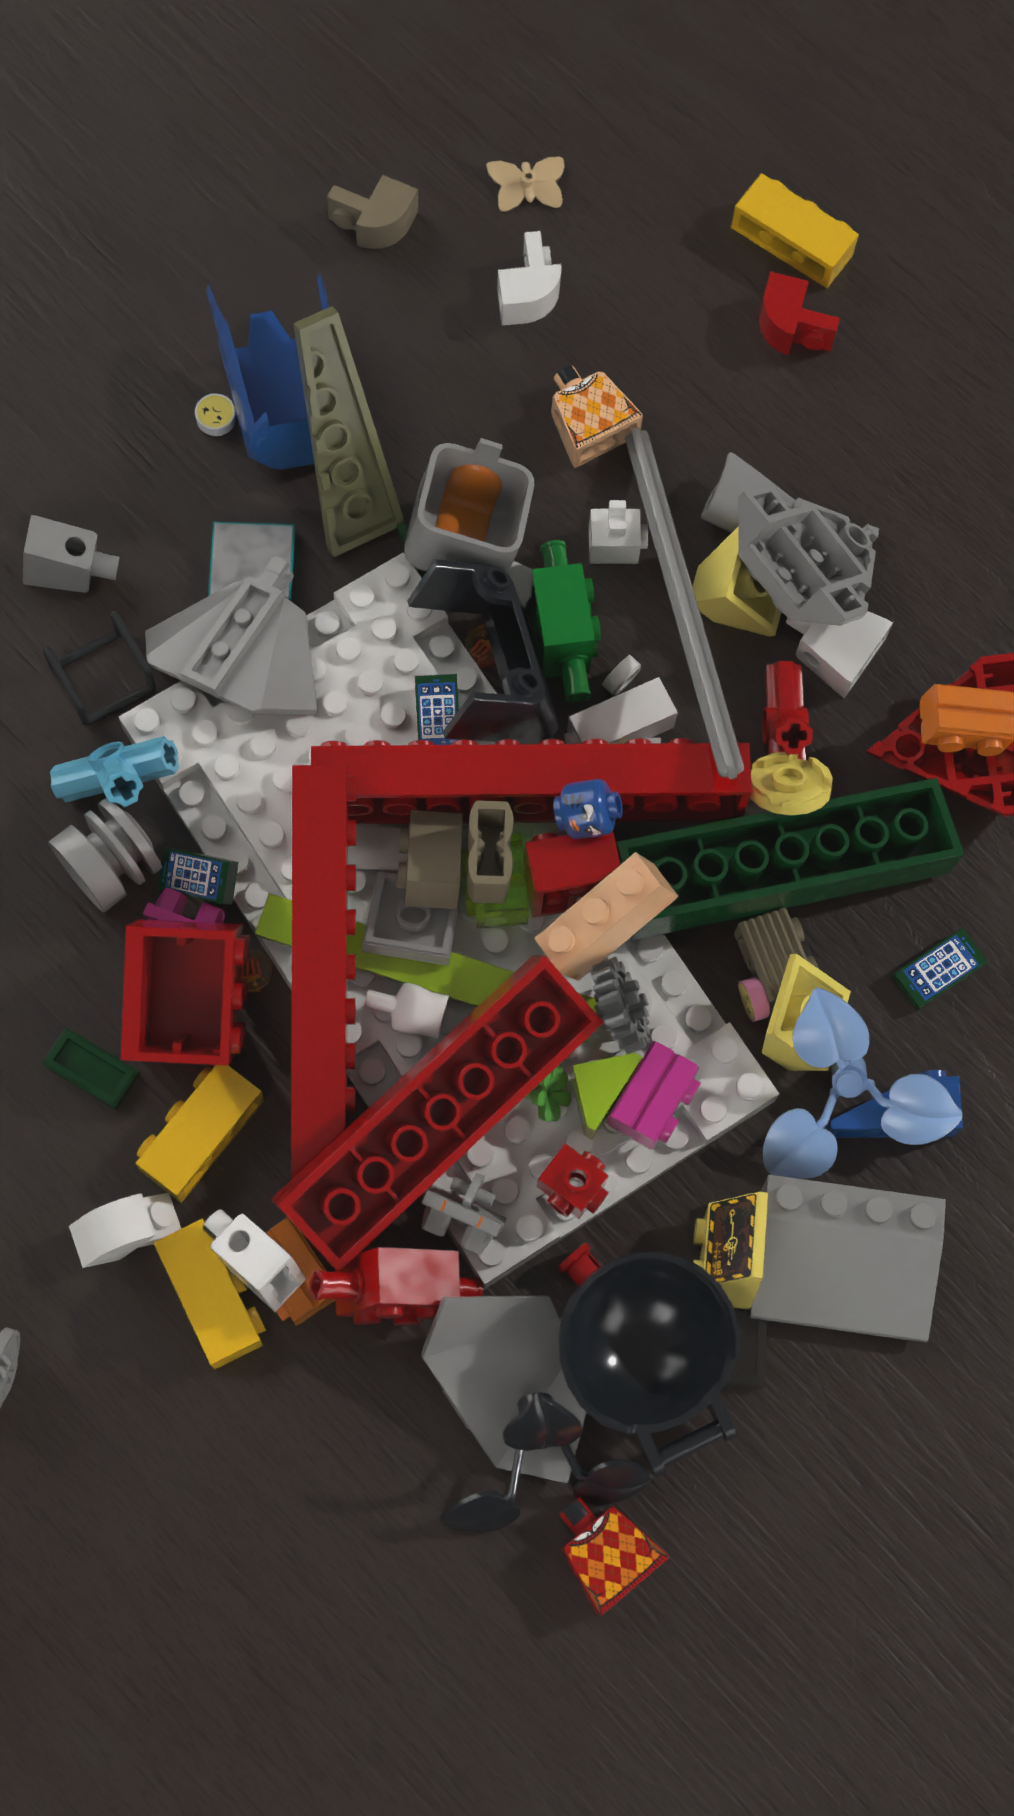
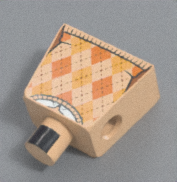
[551,365,643,468]

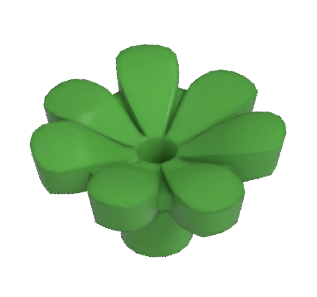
[524,1064,571,1122]

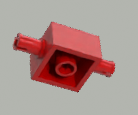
[309,1247,483,1326]

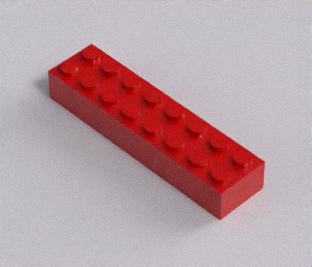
[271,955,604,1272]

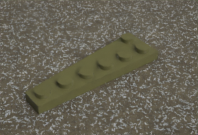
[293,306,405,557]

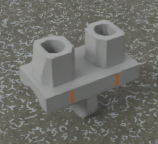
[421,1172,507,1255]

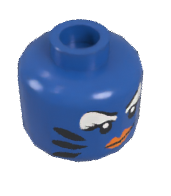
[554,779,623,839]

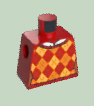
[558,1497,670,1616]

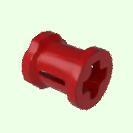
[558,1242,601,1286]

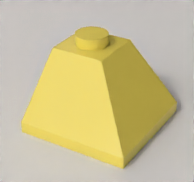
[692,526,781,637]
[762,954,851,1071]

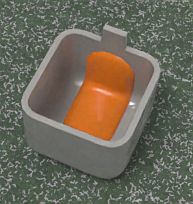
[405,438,534,573]

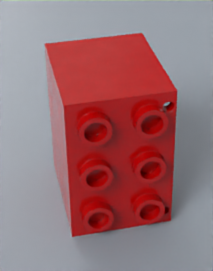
[121,919,250,1065]

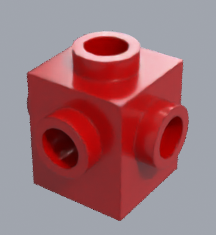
[536,1143,609,1219]

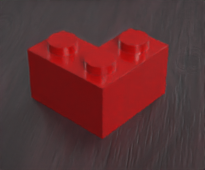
[522,831,620,918]

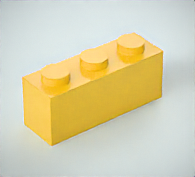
[731,173,859,288]
[135,1065,264,1203]
[153,1218,266,1370]

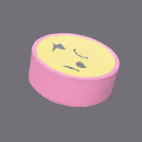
[738,977,770,1022]

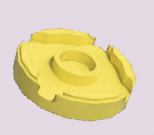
[750,752,833,815]

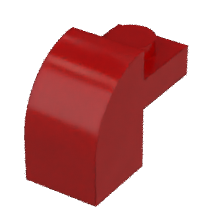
[759,271,840,355]

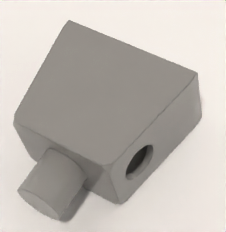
[23,515,120,593]

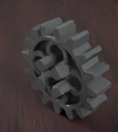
[591,957,651,1054]

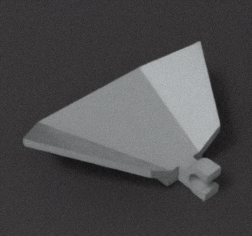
[145,555,318,714]
[421,1296,586,1484]

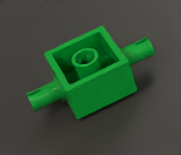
[529,540,601,703]

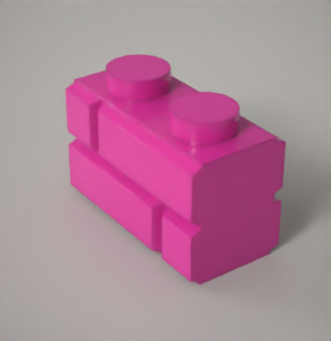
[607,1041,701,1150]

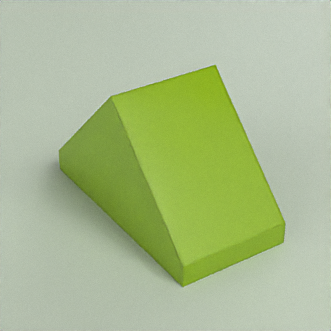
[571,1053,642,1140]

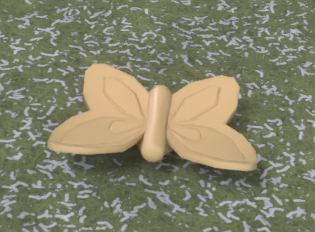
[487,157,565,212]

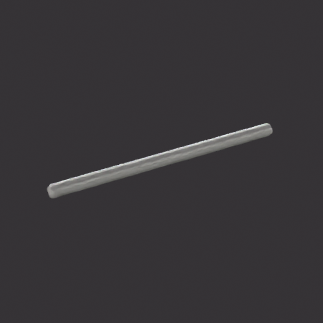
[625,428,744,779]

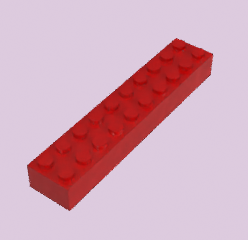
[311,738,752,824]

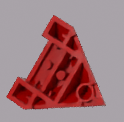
[866,653,1014,817]

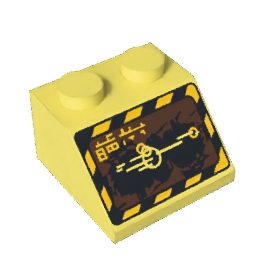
[693,1192,768,1310]

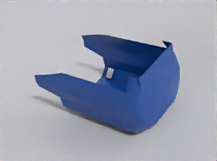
[206,273,330,470]

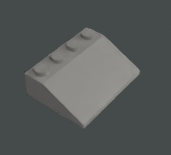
[749,1175,946,1343]

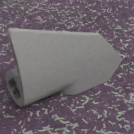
[701,452,795,533]

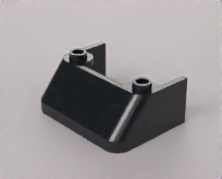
[407,559,558,744]

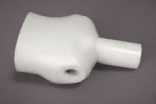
[364,983,450,1040]

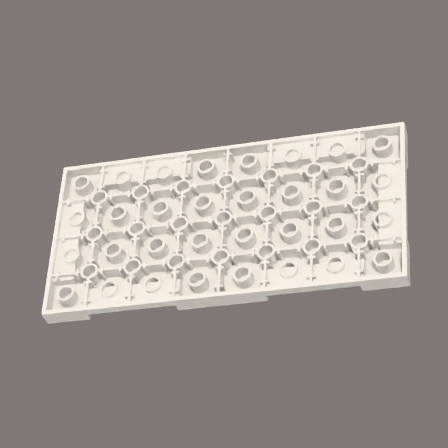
[119,552,779,1289]

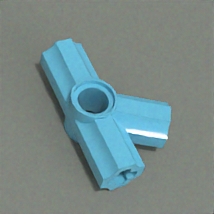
[50,736,179,808]

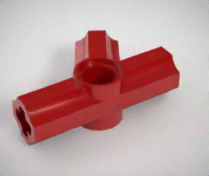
[762,661,813,760]

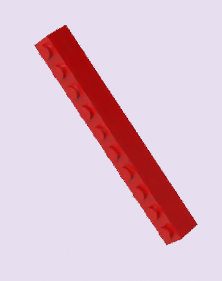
[291,765,357,1180]

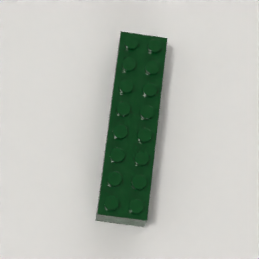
[616,778,965,940]

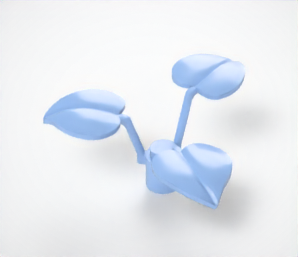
[763,987,963,1179]

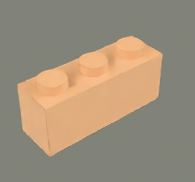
[534,852,679,981]

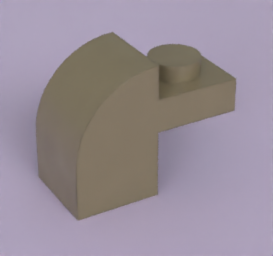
[327,175,418,249]

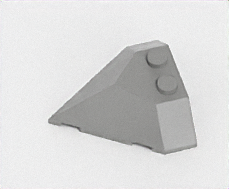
[738,485,879,626]

